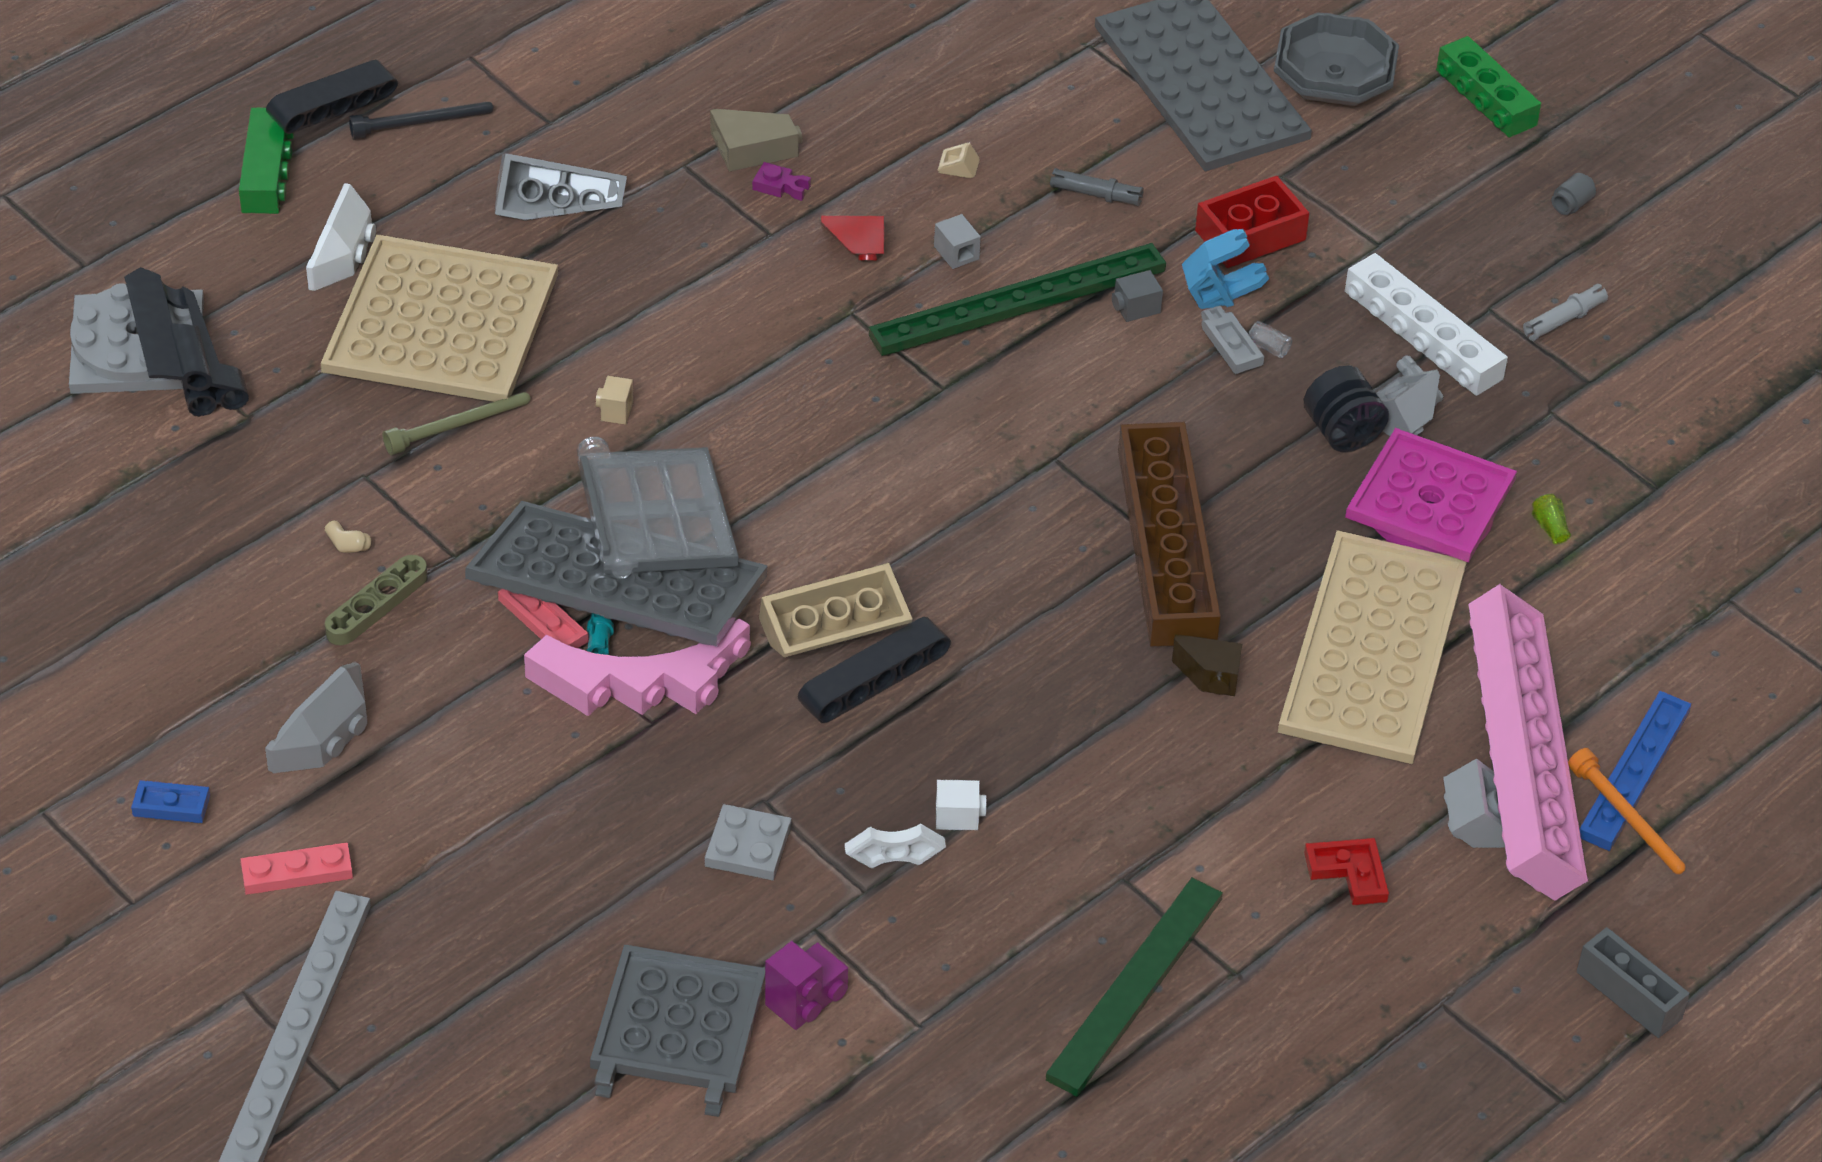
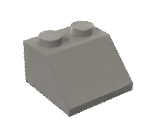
[1443,759,1505,848]

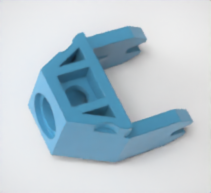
[1182,229,1269,309]

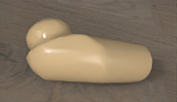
[325,521,371,553]

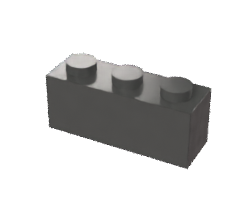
[1577,927,1690,1038]

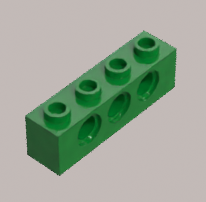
[1436,36,1541,138]

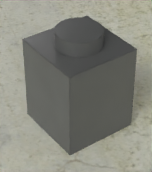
[1112,270,1163,322]

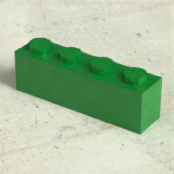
[239,108,295,214]

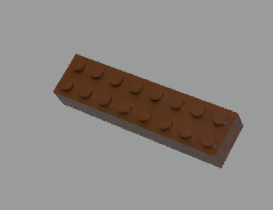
[1118,422,1221,647]

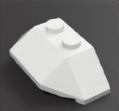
[306,183,376,291]

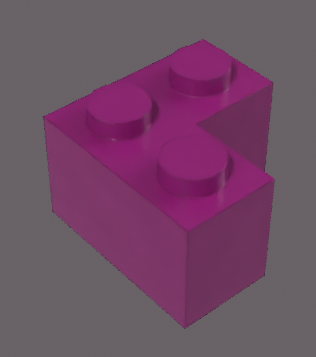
[765,941,848,1030]

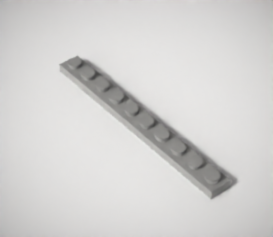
[219,891,371,1162]

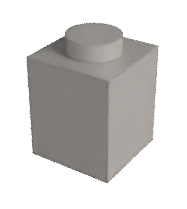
[934,214,981,269]

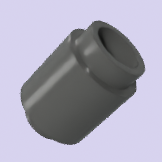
[1551,173,1596,215]

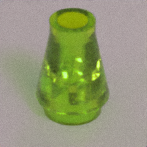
[1532,494,1571,544]

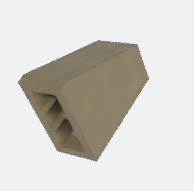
[710,109,802,172]

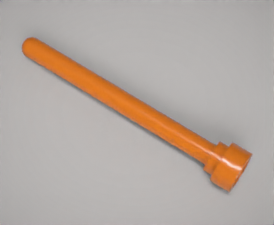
[1568,748,1686,874]

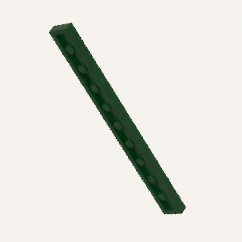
[869,243,1166,356]

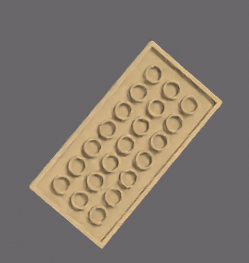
[1278,531,1466,764]

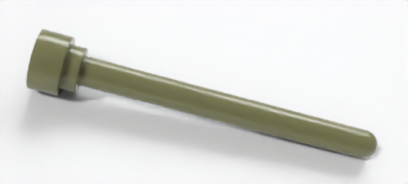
[382,392,531,456]

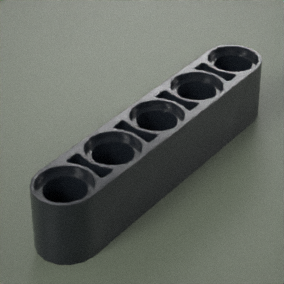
[266,60,398,134]
[798,617,951,723]

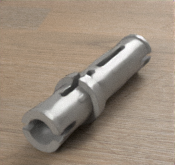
[1523,284,1608,341]

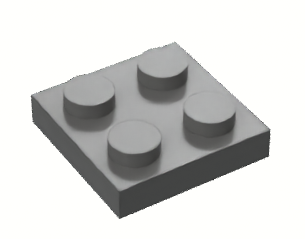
[705,804,791,881]

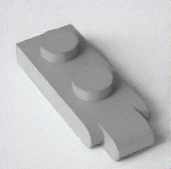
[1201,306,1264,374]

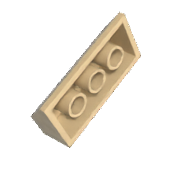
[759,563,913,657]

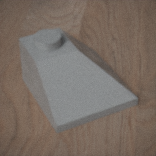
[1376,369,1440,436]

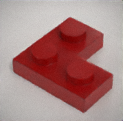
[1304,838,1389,905]

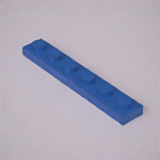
[1579,691,1691,851]

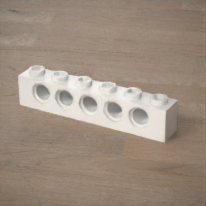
[1345,253,1508,396]

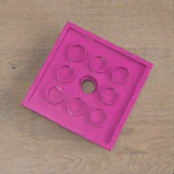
[1345,428,1517,563]

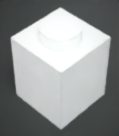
[936,780,986,830]

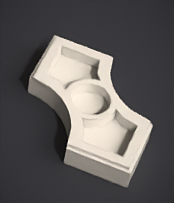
[845,824,946,868]

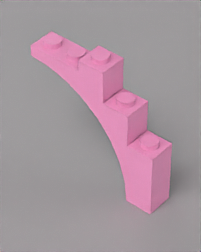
[524,619,751,716]

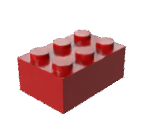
[1195,175,1310,268]

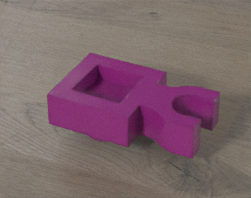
[752,162,811,201]

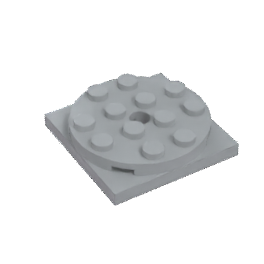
[69,283,204,394]

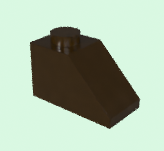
[1172,634,1243,696]

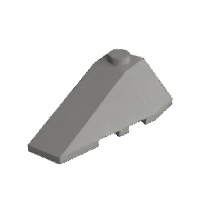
[495,153,627,220]

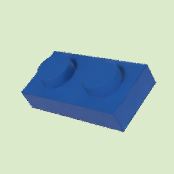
[131,780,210,823]

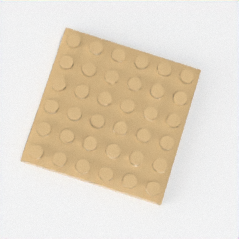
[321,234,558,402]

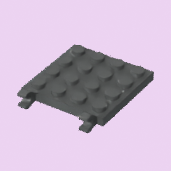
[590,944,765,1117]

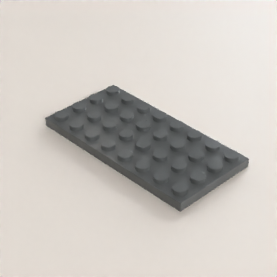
[1095,0,1312,171]
[465,501,768,647]

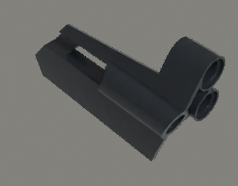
[124,267,249,417]

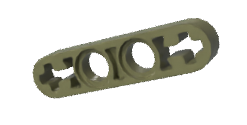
[325,555,428,645]

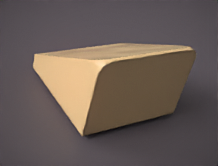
[938,142,979,178]

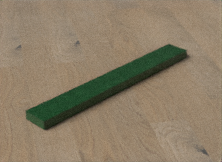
[1046,877,1223,1097]

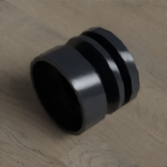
[1303,365,1389,452]

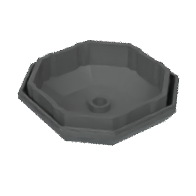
[1274,12,1399,106]

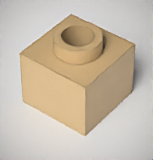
[596,376,633,425]

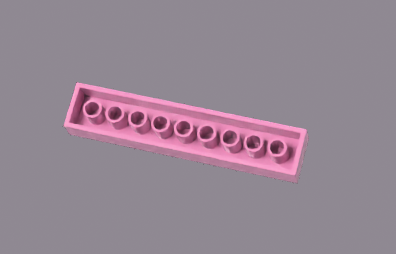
[1469,584,1588,901]

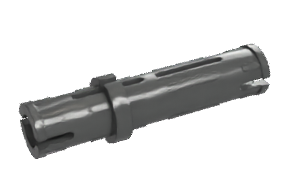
[1050,168,1144,207]

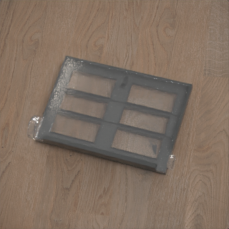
[577,437,738,578]

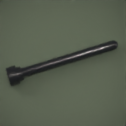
[349,102,494,140]

